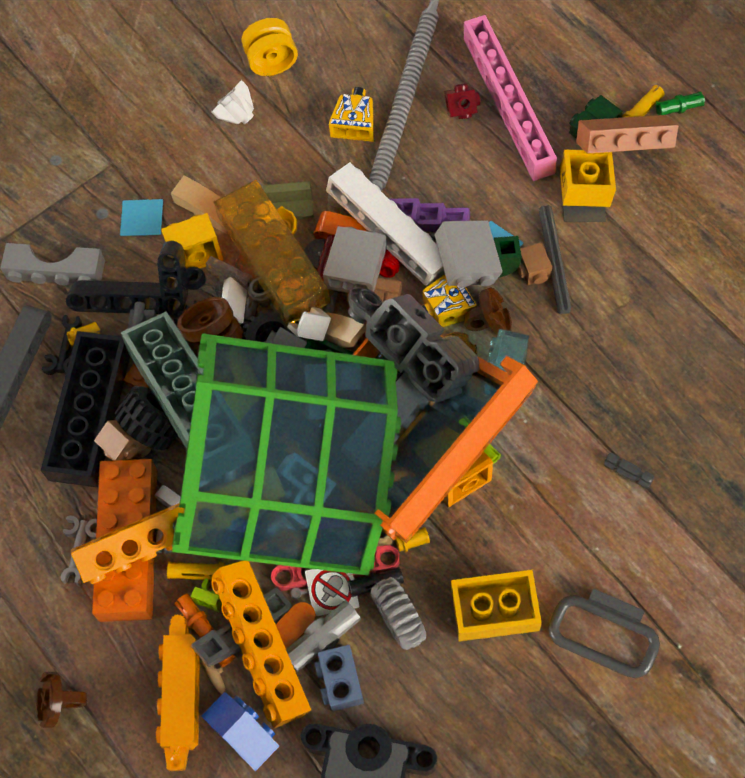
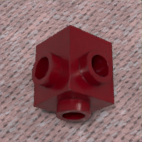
[444,84,480,119]

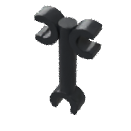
[42,315,82,375]

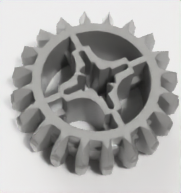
[371,577,426,650]

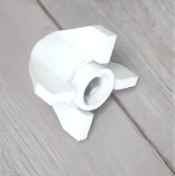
[212,80,254,124]

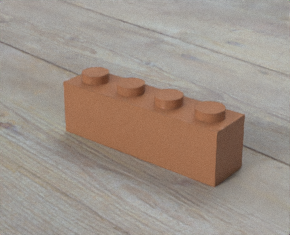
[576,115,679,154]

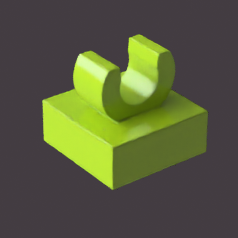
[191,578,222,612]

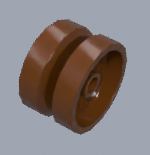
[177,297,243,359]

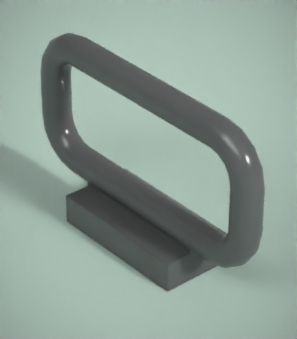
[548,588,660,678]

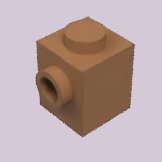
[517,242,552,285]

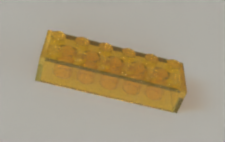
[213,179,331,326]

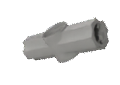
[286,601,361,672]

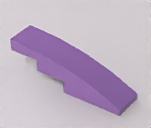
[389,198,470,232]

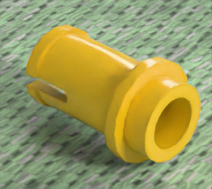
[67,322,101,346]
[395,527,430,553]

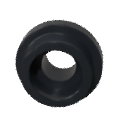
[186,266,206,290]

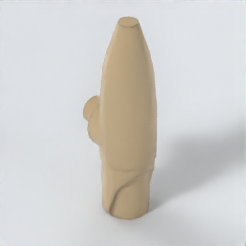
[201,661,226,695]

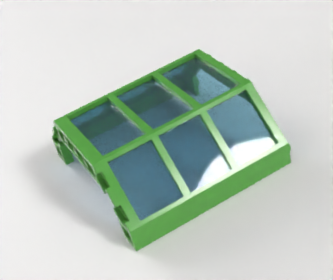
[171,333,401,575]

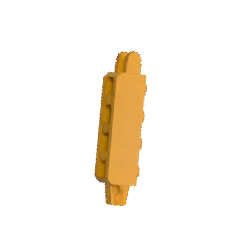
[156,614,200,771]

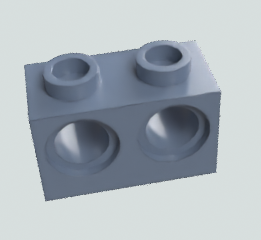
[314,644,364,712]

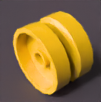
[241,18,298,76]

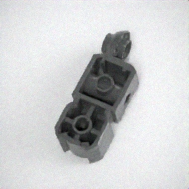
[348,287,479,402]

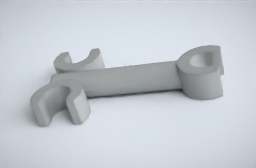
[61,516,97,585]

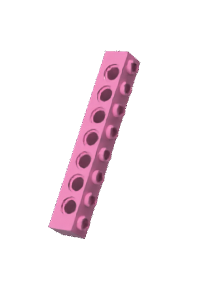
[464,15,557,181]

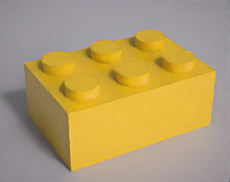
[451,570,542,642]

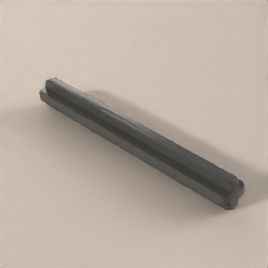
[539,205,571,315]

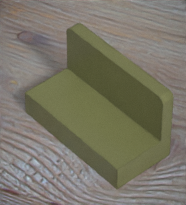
[263,181,314,219]

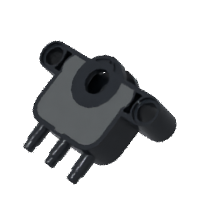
[301,724,437,778]

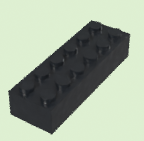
[41,331,130,488]

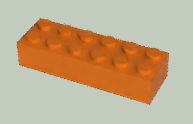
[92,459,157,622]

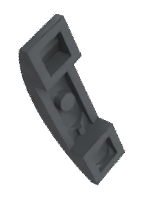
[191,587,293,667]

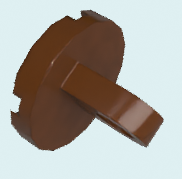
[464,287,512,336]
[36,672,87,728]

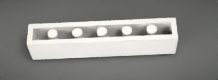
[326,162,445,287]

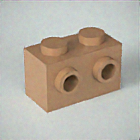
[94,420,152,461]

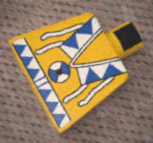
[329,87,374,142]
[422,275,477,327]

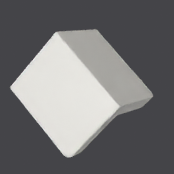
[287,307,331,341]

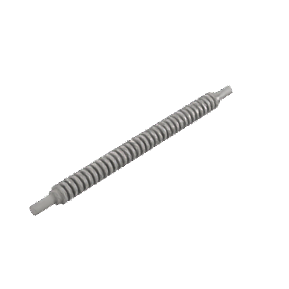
[368,0,439,191]

